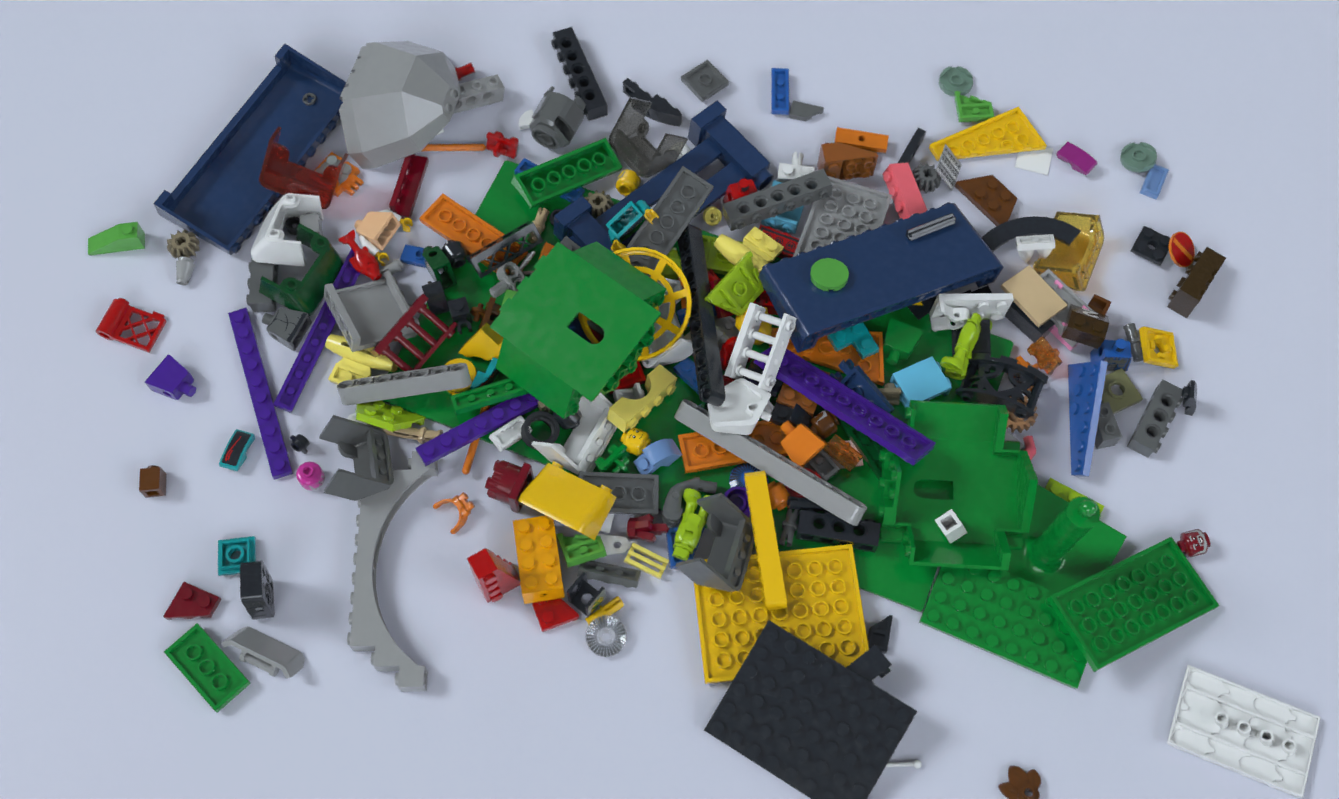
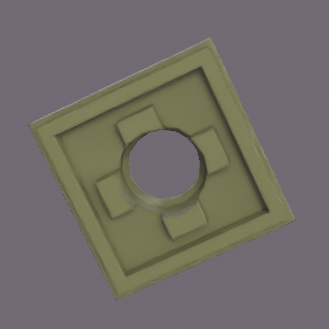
[1101,368,1143,414]

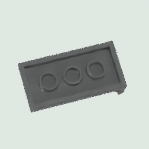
[578,471,659,515]

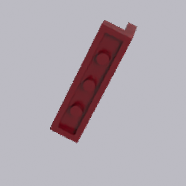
[389,153,429,219]

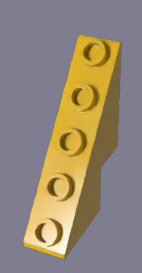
[459,323,503,361]

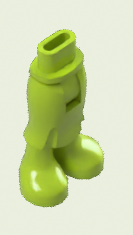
[940,313,982,380]
[672,488,710,561]

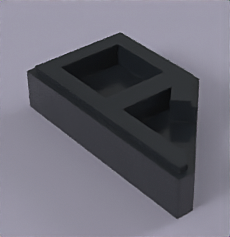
[867,615,893,654]

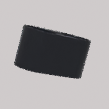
[422,280,450,316]

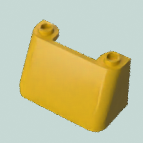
[517,461,617,540]

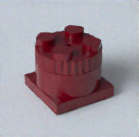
[485,460,534,513]

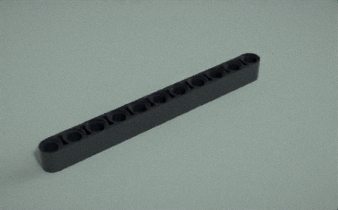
[678,224,726,406]

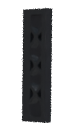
[466,221,544,278]

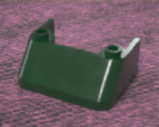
[259,224,344,316]

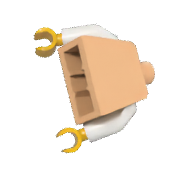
[355,209,413,266]

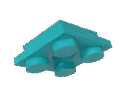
[218,536,256,576]

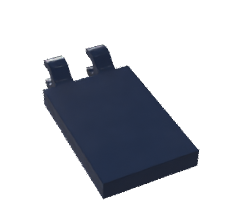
[829,359,895,414]

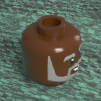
[809,411,839,439]

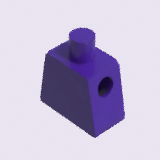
[145,354,196,400]

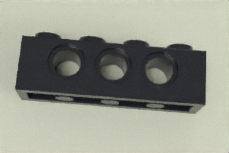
[796,509,881,552]

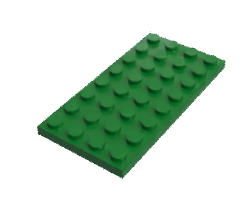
[1047,537,1219,672]
[919,567,1087,690]

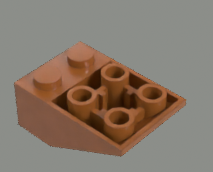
[817,142,878,180]

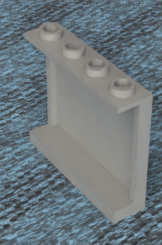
[324,270,420,352]

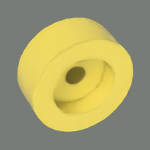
[703,206,722,226]

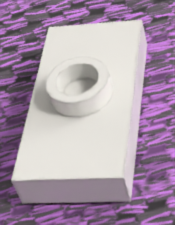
[489,415,532,452]

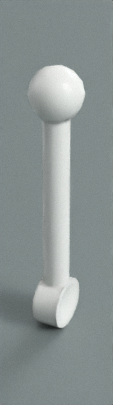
[886,760,921,768]

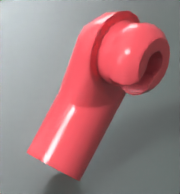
[1023,436,1036,460]

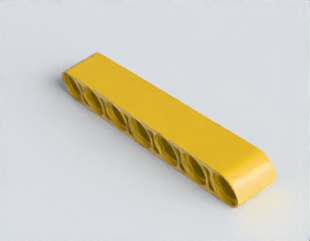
[744,470,787,611]

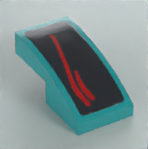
[470,357,500,390]
[219,429,255,472]

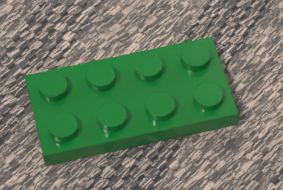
[164,623,251,713]

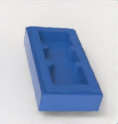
[400,244,426,268]

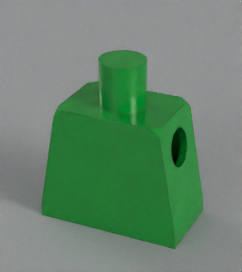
[883,318,924,366]

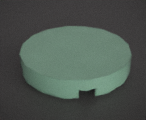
[938,66,973,97]
[1120,142,1157,172]

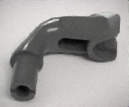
[662,477,717,526]

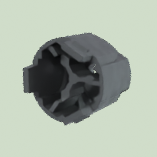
[529,86,586,149]

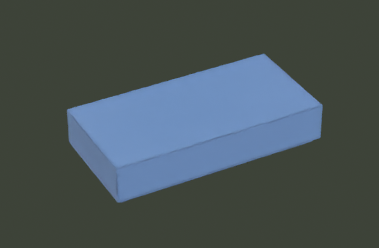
[1140,164,1169,200]

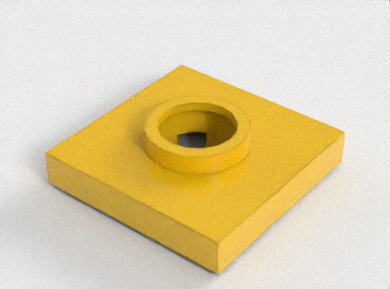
[1139,326,1178,369]

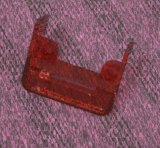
[259,126,349,209]

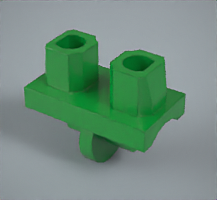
[595,444,632,473]

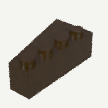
[1167,247,1226,318]

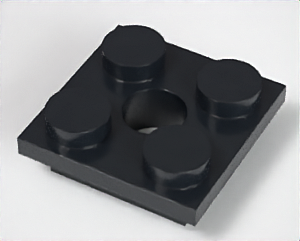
[1131,226,1170,266]

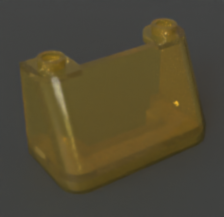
[1033,211,1104,292]

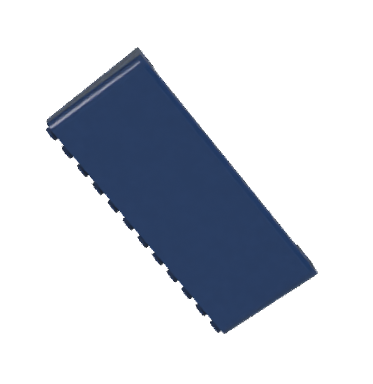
[153,43,346,255]
[759,202,1004,353]

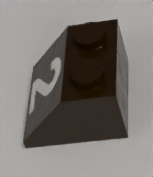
[1061,304,1109,349]

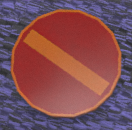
[1169,231,1195,268]

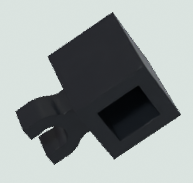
[447,296,473,335]

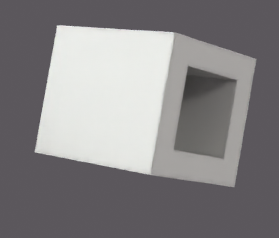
[935,509,967,544]

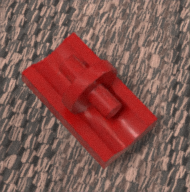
[486,131,519,159]

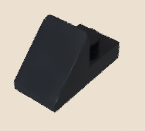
[769,402,812,428]

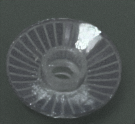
[585,615,627,657]

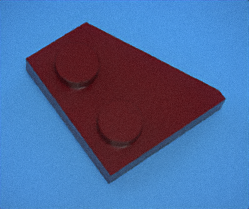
[163,582,221,620]

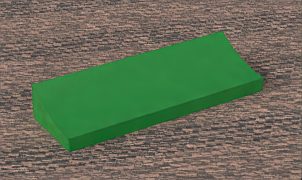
[511,138,623,209]

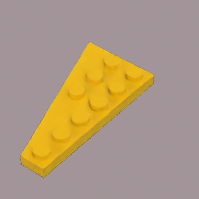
[929,106,1047,161]

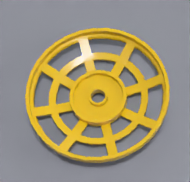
[578,247,692,361]

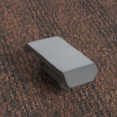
[222,627,305,678]

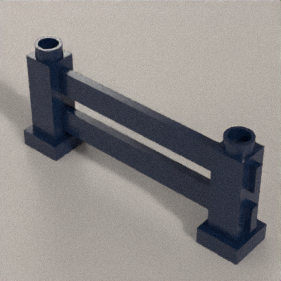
[554,100,774,252]

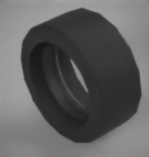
[521,411,560,450]

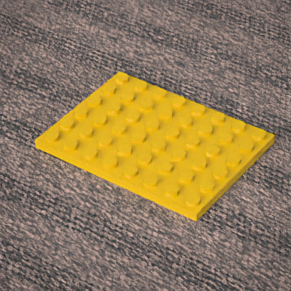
[693,544,869,684]

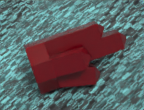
[627,514,669,543]

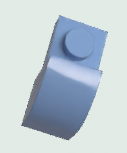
[634,439,682,475]

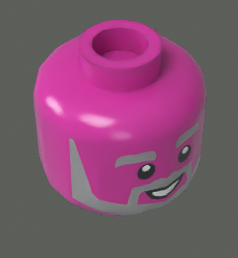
[296,461,325,490]

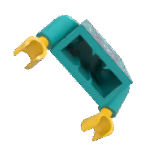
[606,200,659,251]

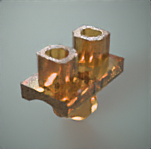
[1027,337,1062,375]
[823,434,863,472]

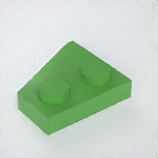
[954,91,994,122]
[557,533,607,568]

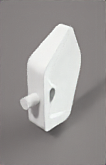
[707,378,772,435]

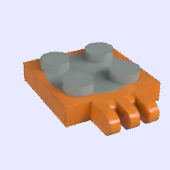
[309,152,364,197]

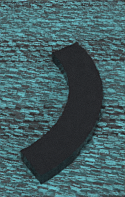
[981,216,1081,252]

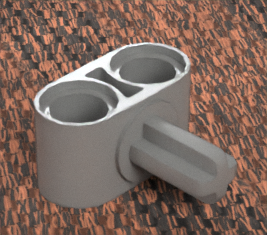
[489,262,525,298]

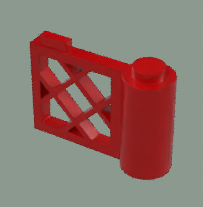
[95,298,167,353]

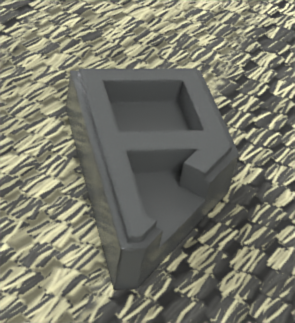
[789,101,824,122]

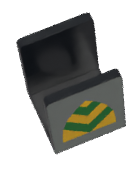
[567,572,606,617]

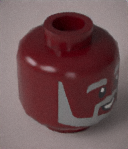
[1177,529,1211,557]

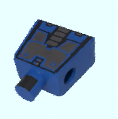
[1090,339,1132,371]

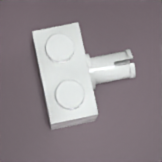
[777,152,815,183]

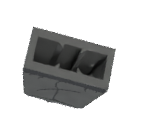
[262,307,312,351]

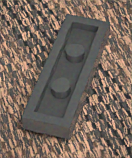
[577,561,641,588]

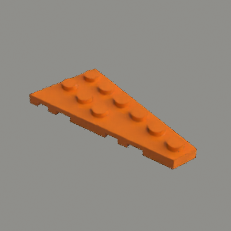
[769,328,884,386]

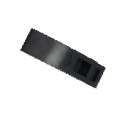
[623,78,682,126]

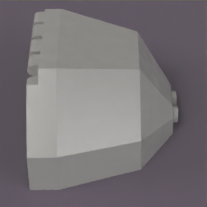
[339,41,461,169]

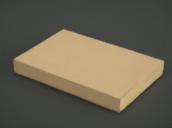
[1000,265,1068,328]

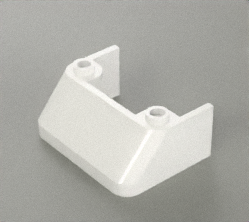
[251,193,324,266]
[531,393,617,475]

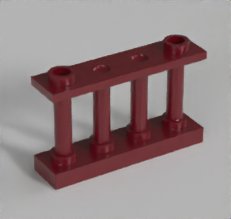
[370,294,457,371]

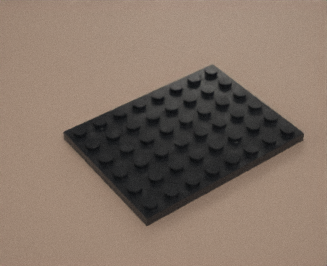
[704,620,918,799]

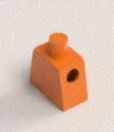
[780,420,828,467]

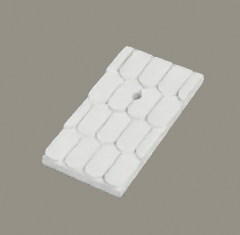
[1167,665,1320,799]

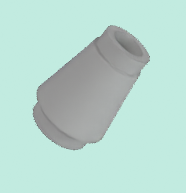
[176,257,195,285]

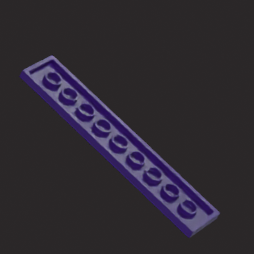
[754,346,936,466]

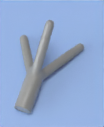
[509,251,536,276]

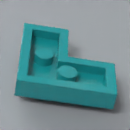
[827,323,879,359]

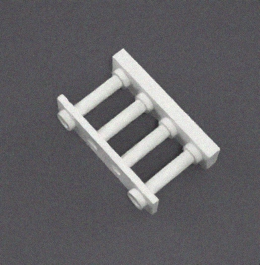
[724,302,797,392]

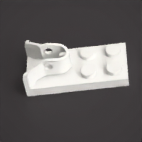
[929,293,1014,332]

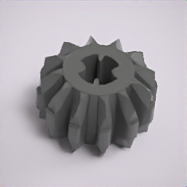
[912,163,942,194]

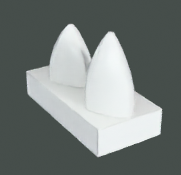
[1016,234,1055,263]

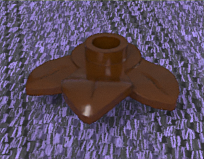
[998,766,1041,799]

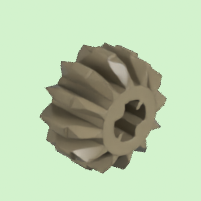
[585,190,614,219]
[167,229,200,259]

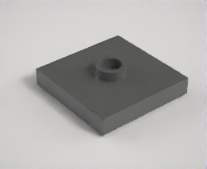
[681,60,729,102]

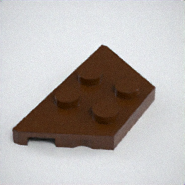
[955,175,1017,226]

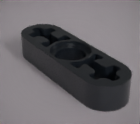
[898,127,927,164]

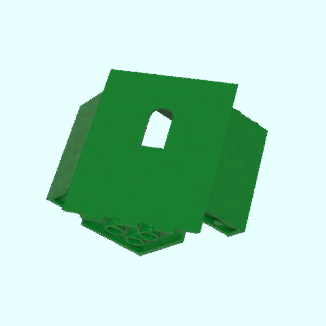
[490,241,666,419]
[878,400,1038,571]

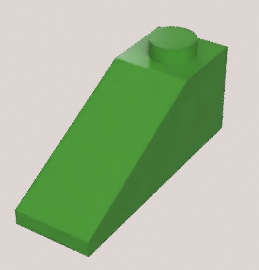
[88,222,145,256]

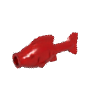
[338,230,382,281]

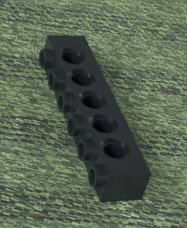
[551,27,608,121]

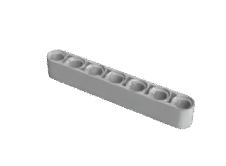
[337,363,472,405]

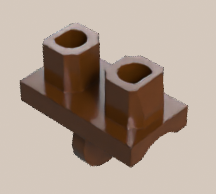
[470,297,501,331]

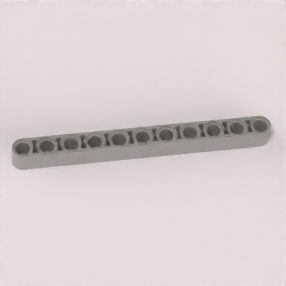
[674,399,867,526]

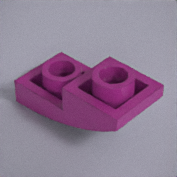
[1056,142,1098,175]

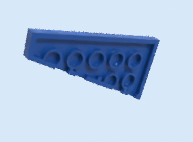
[1068,360,1108,477]

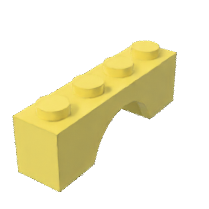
[607,364,677,433]

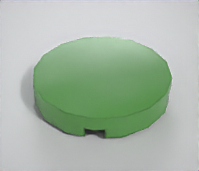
[810,258,849,291]

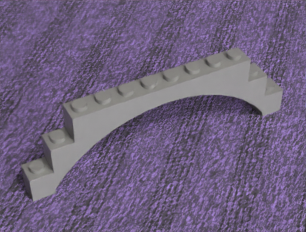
[347,451,438,692]

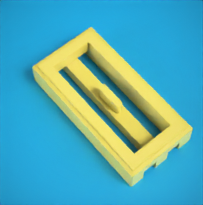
[624,543,669,579]

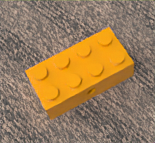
[513,515,565,604]

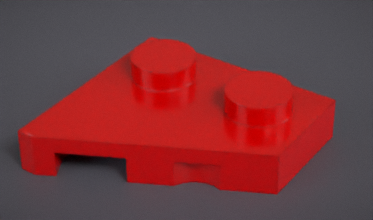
[532,598,579,632]

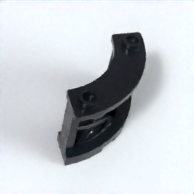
[955,353,1049,418]

